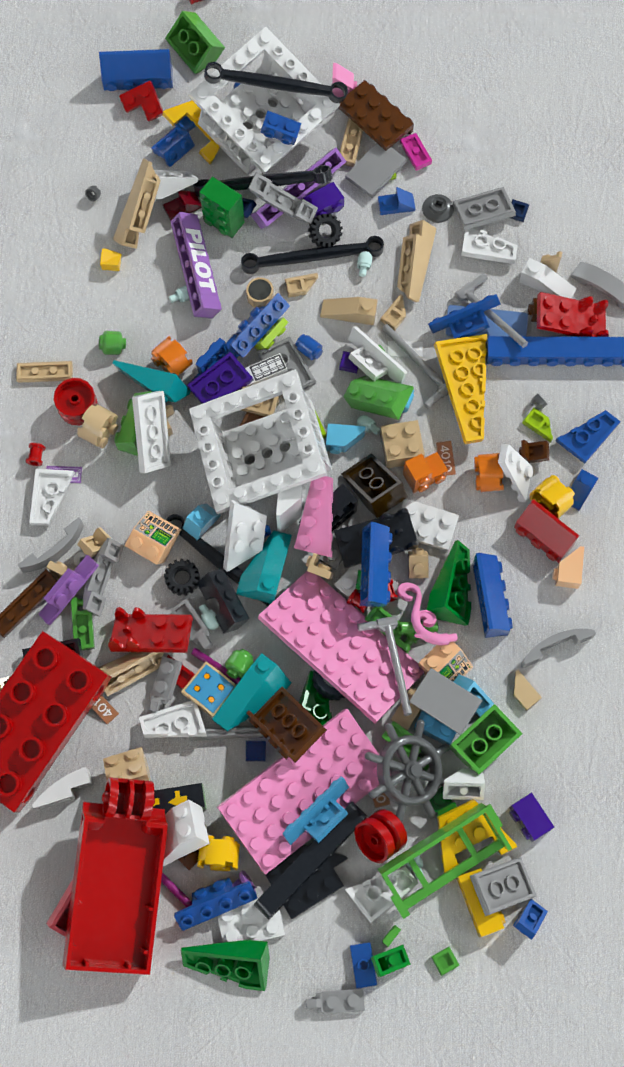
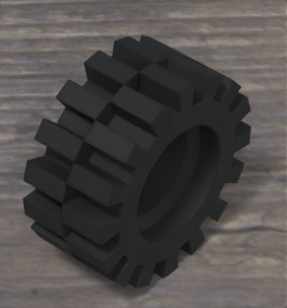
[308,214,343,247]
[164,559,200,596]

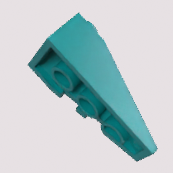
[112,360,191,403]
[236,530,292,604]
[212,653,292,732]

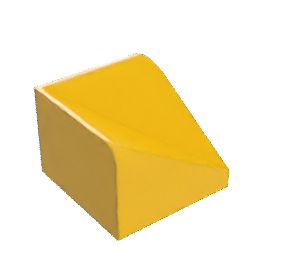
[100,248,122,271]

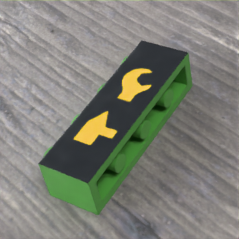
[153,783,207,814]

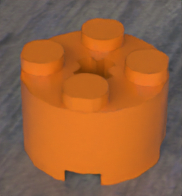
[151,336,193,376]
[474,453,504,492]

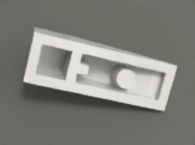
[519,258,576,299]

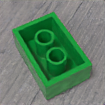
[199,176,245,238]

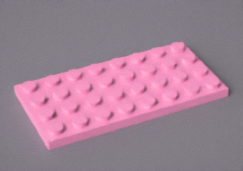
[258,571,424,724]
[217,708,391,875]

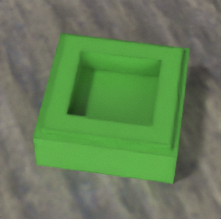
[382,925,401,947]
[431,947,460,976]

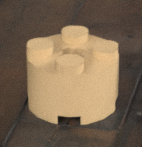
[77,404,118,448]

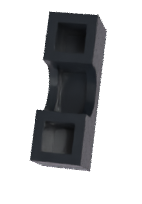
[197,569,250,634]

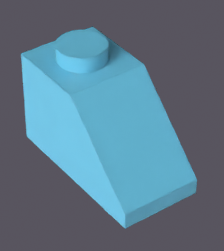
[326,424,365,454]
[183,503,221,540]
[453,674,494,717]

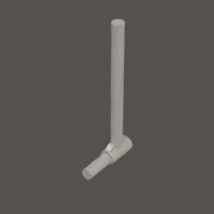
[455,273,528,348]
[382,324,449,409]
[357,616,412,716]

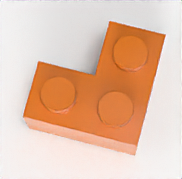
[403,452,448,493]

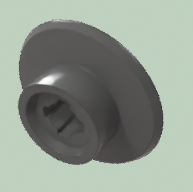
[422,194,454,223]

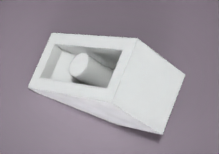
[443,768,485,800]

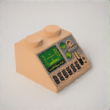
[125,511,181,565]
[418,642,473,681]

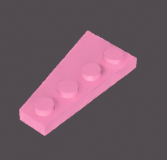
[294,476,333,558]

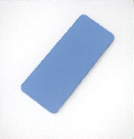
[445,305,528,338]

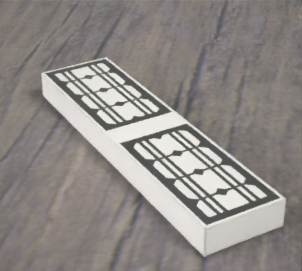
[245,353,288,387]

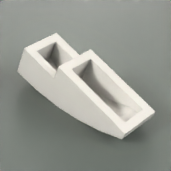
[32,767,93,811]

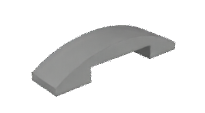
[248,172,318,224]
[570,262,624,310]
[18,517,84,573]
[83,538,124,616]
[521,629,596,668]

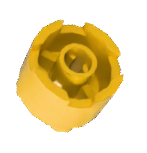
[530,475,575,519]
[197,835,240,871]

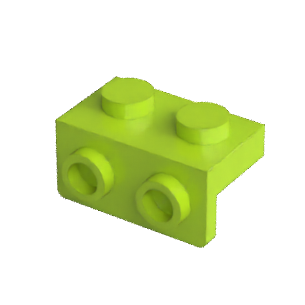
[254,317,289,351]

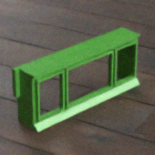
[377,803,512,919]

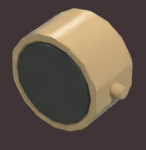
[246,277,274,308]

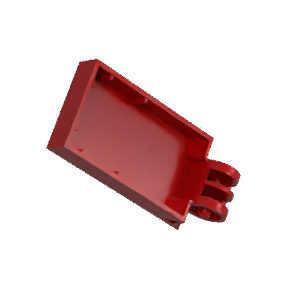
[62,777,168,975]

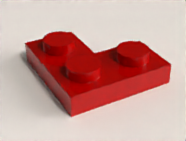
[119,81,163,122]

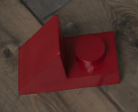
[163,190,202,221]

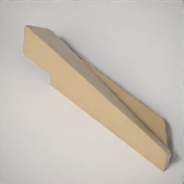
[113,158,160,249]
[397,220,436,302]
[98,652,164,697]

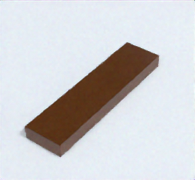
[0,569,58,638]

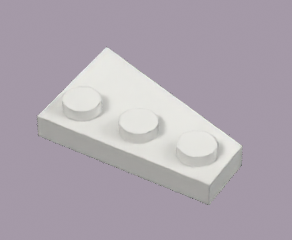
[498,444,533,502]

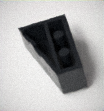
[298,483,358,532]

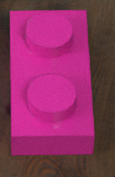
[400,133,432,171]

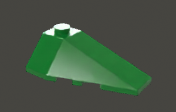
[181,940,270,991]

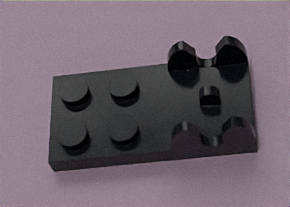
[334,508,419,568]

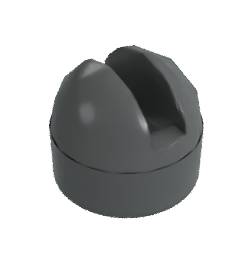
[85,185,101,201]
[531,393,548,410]

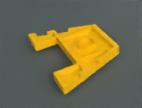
[162,100,220,164]
[437,799,517,876]

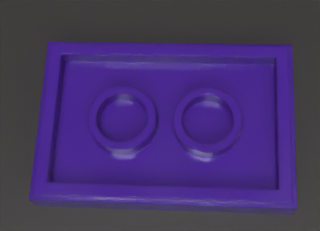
[187,352,254,404]

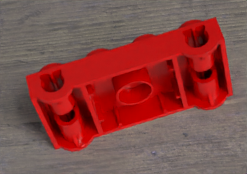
[0,631,112,813]

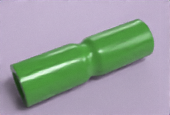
[398,621,438,634]

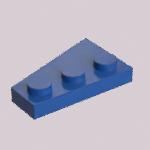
[555,410,621,464]

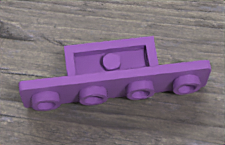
[39,555,99,625]

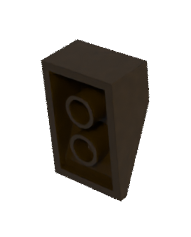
[341,453,407,518]

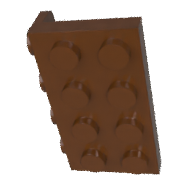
[338,80,414,151]
[247,687,327,763]

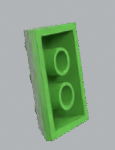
[165,11,225,74]
[343,375,414,420]
[114,391,151,456]
[450,704,523,775]

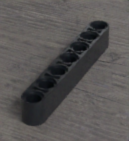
[254,802,368,920]

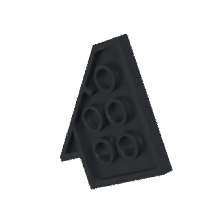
[266,845,348,919]

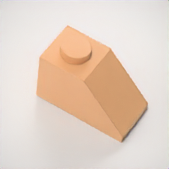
[552,546,584,589]

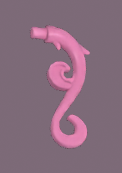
[397,582,458,645]

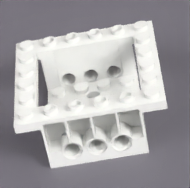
[189,26,340,175]
[189,369,332,514]

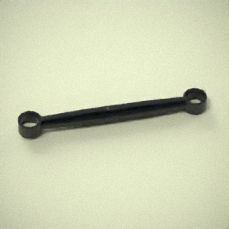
[204,62,348,103]
[193,165,333,197]
[241,236,384,274]
[166,514,278,607]

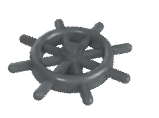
[365,719,450,822]

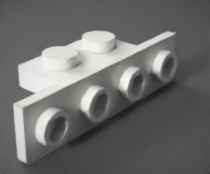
[348,326,407,384]

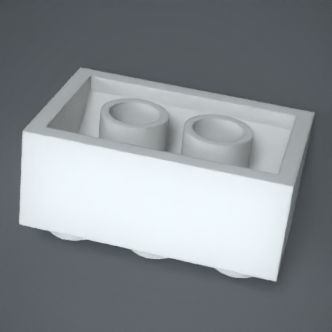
[276,484,306,532]

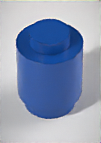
[295,334,323,360]

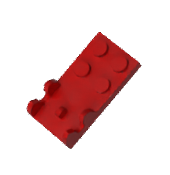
[537,292,609,337]
[108,607,193,653]

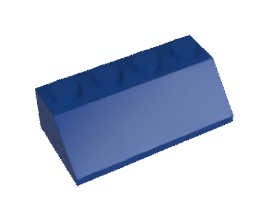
[99,49,173,91]
[360,522,392,607]
[472,553,513,638]

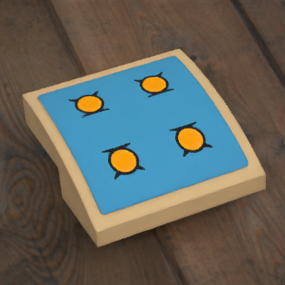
[181,662,236,718]

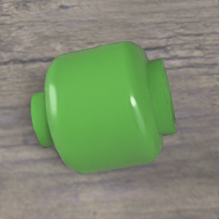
[99,331,126,355]
[225,649,254,679]

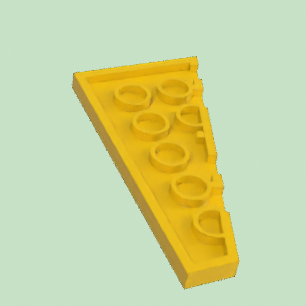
[434,334,487,445]

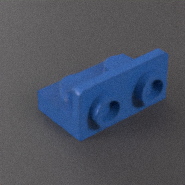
[260,111,302,145]
[151,126,195,167]

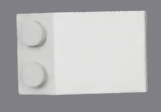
[136,169,198,201]
[163,800,210,866]

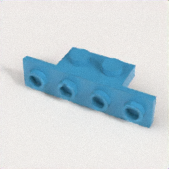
[283,776,349,845]

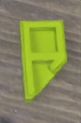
[522,407,553,443]

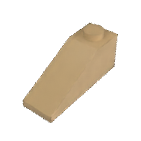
[320,297,378,326]

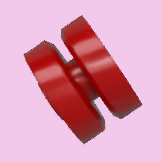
[53,378,99,426]
[354,809,407,863]

